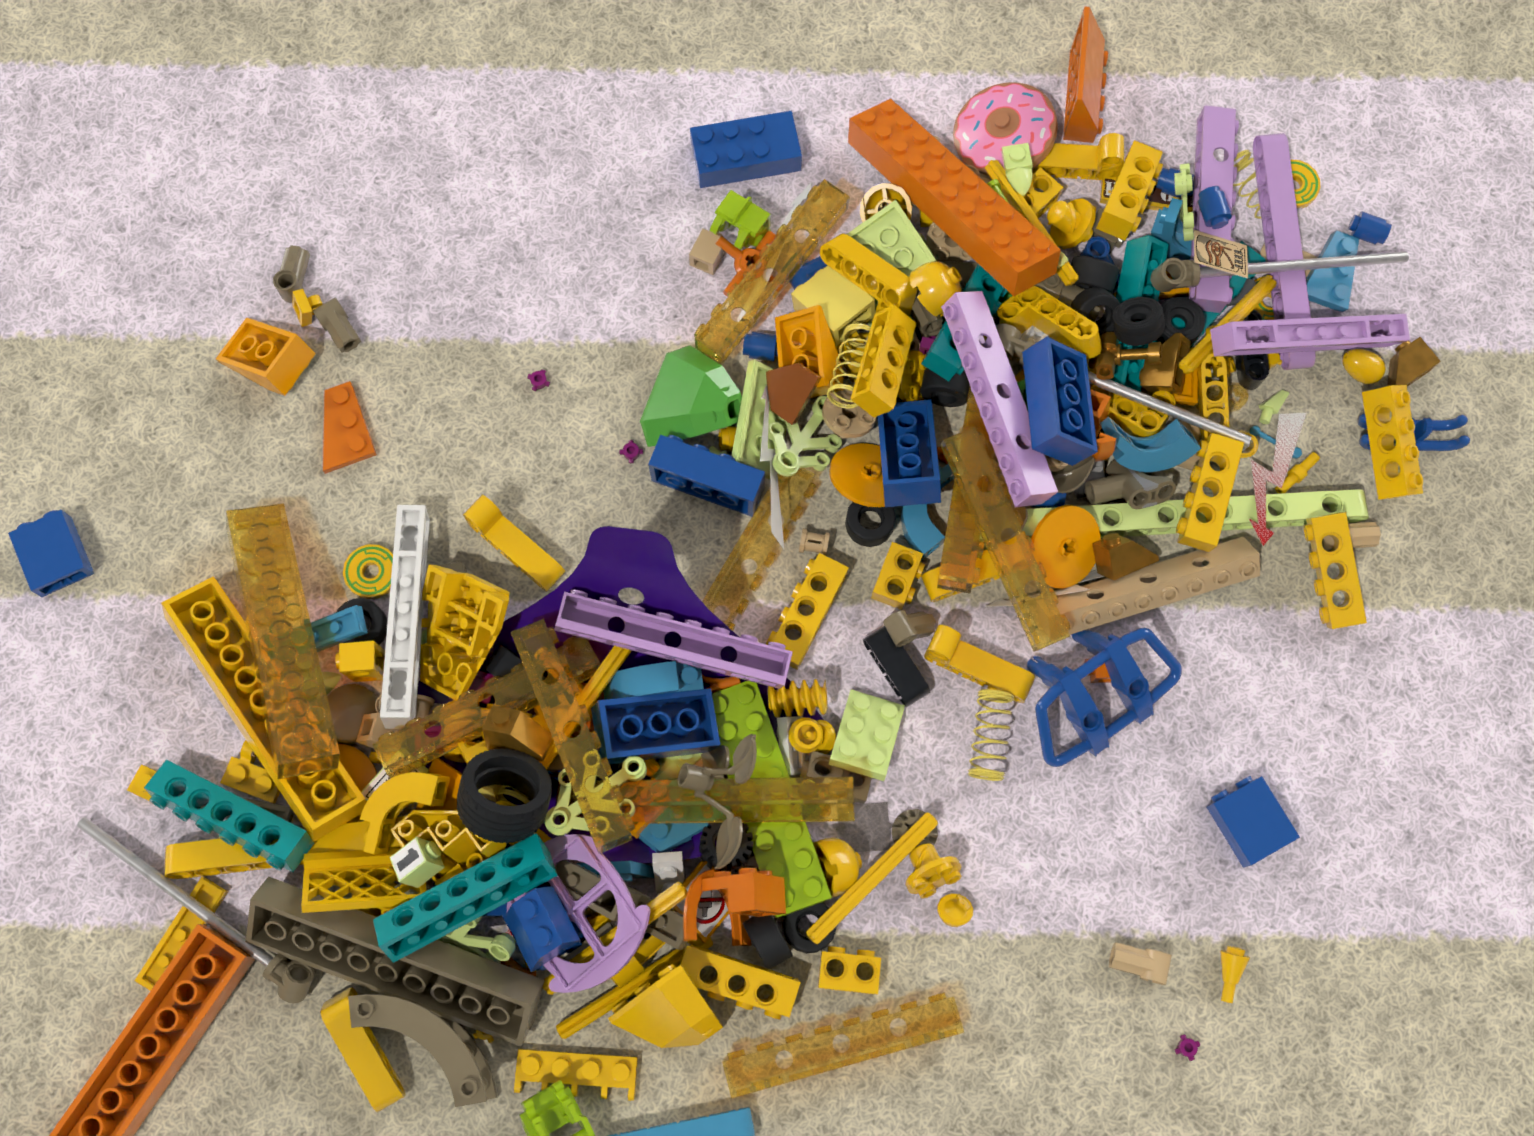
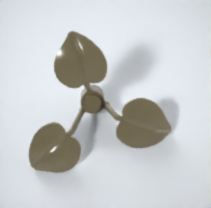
[980,445,1095,543]
[678,734,757,869]

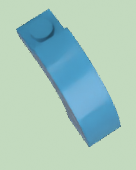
[1151,198,1191,260]
[1100,416,1202,472]
[901,463,957,561]
[603,661,704,700]

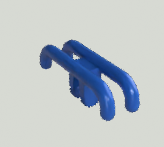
[1357,413,1470,451]

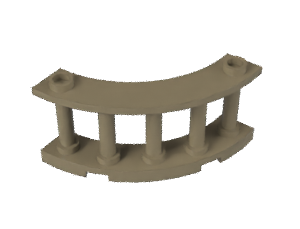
[348,994,498,1107]

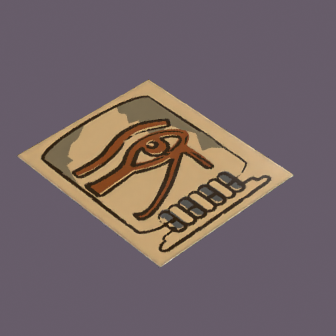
[1194,230,1248,278]

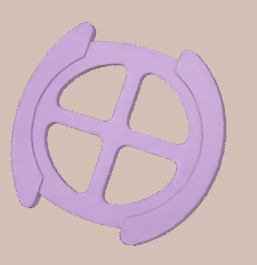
[507,834,650,993]

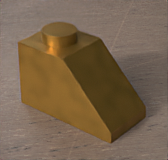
[1139,333,1191,394]
[1387,337,1441,387]
[1092,533,1159,580]
[482,705,553,761]

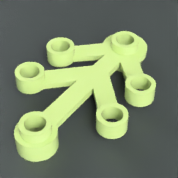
[1174,163,1194,241]
[768,396,842,477]
[545,751,647,836]
[437,917,516,963]

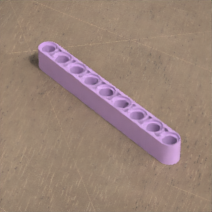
[1253,133,1316,370]

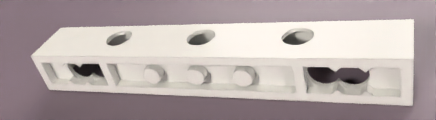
[380,505,430,729]

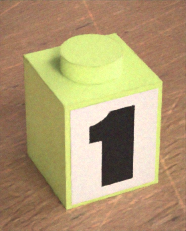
[390,837,445,888]

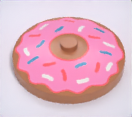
[953,82,1058,176]

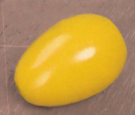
[1342,349,1386,384]

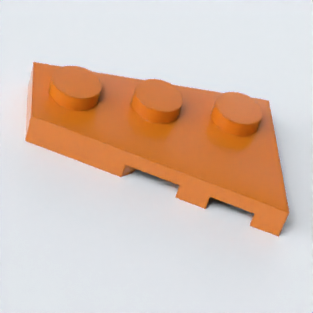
[323,381,377,474]

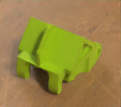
[709,190,771,250]
[519,1080,595,1136]

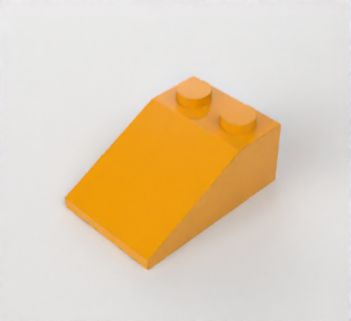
[775,305,844,398]
[216,317,316,396]

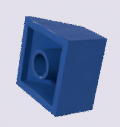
[504,887,580,972]

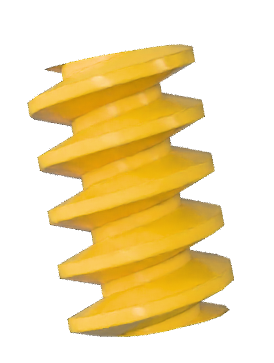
[768,679,828,718]

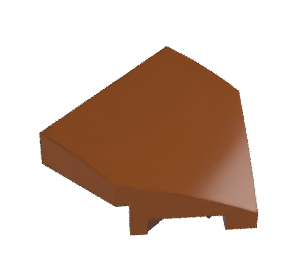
[766,363,822,425]

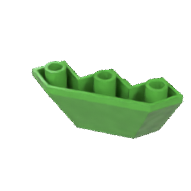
[640,345,742,447]

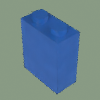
[8,509,94,597]
[1206,776,1300,868]

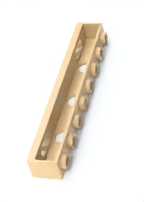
[1035,537,1260,640]

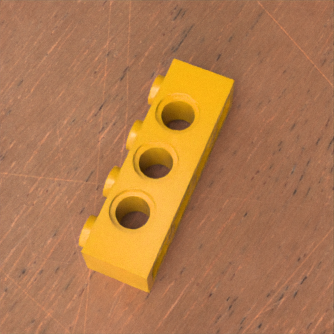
[1096,140,1163,241]
[850,304,916,418]
[1362,385,1423,500]
[1176,433,1244,552]
[1303,512,1367,629]
[766,553,849,670]
[678,942,801,1020]

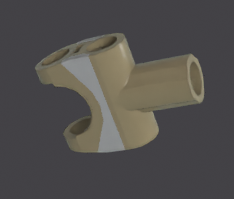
[1085,460,1176,509]

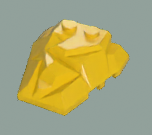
[420,565,510,701]

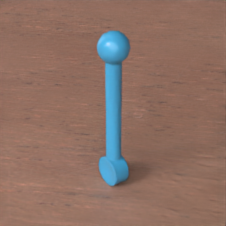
[1249,426,1302,459]

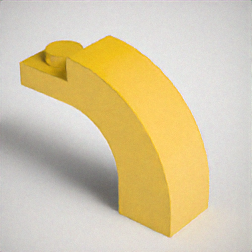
[360,772,450,854]

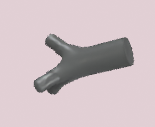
[1226,279,1256,320]

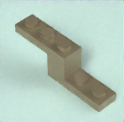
[545,860,687,950]

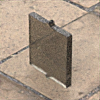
[836,802,892,852]

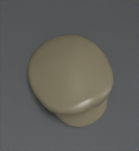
[315,684,377,746]

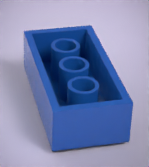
[690,110,802,188]
[1022,337,1098,466]
[878,400,941,507]
[648,435,765,517]
[591,688,720,765]

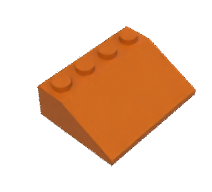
[1063,6,1108,143]

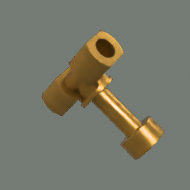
[1095,332,1162,380]

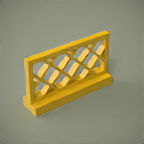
[301,848,427,913]

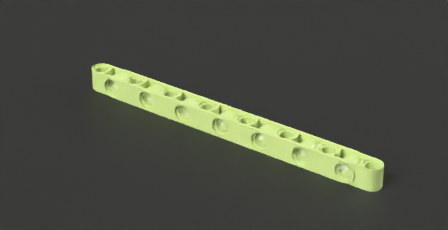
[959,490,1369,546]

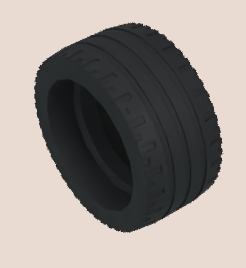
[457,748,552,843]

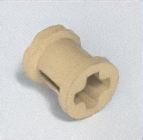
[799,528,830,556]

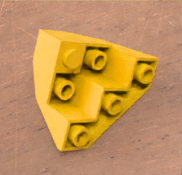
[391,810,506,885]
[608,963,723,1048]

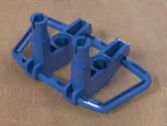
[1027,628,1182,767]

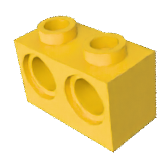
[1023,167,1064,219]
[871,542,925,610]
[335,641,385,682]
[818,946,881,995]

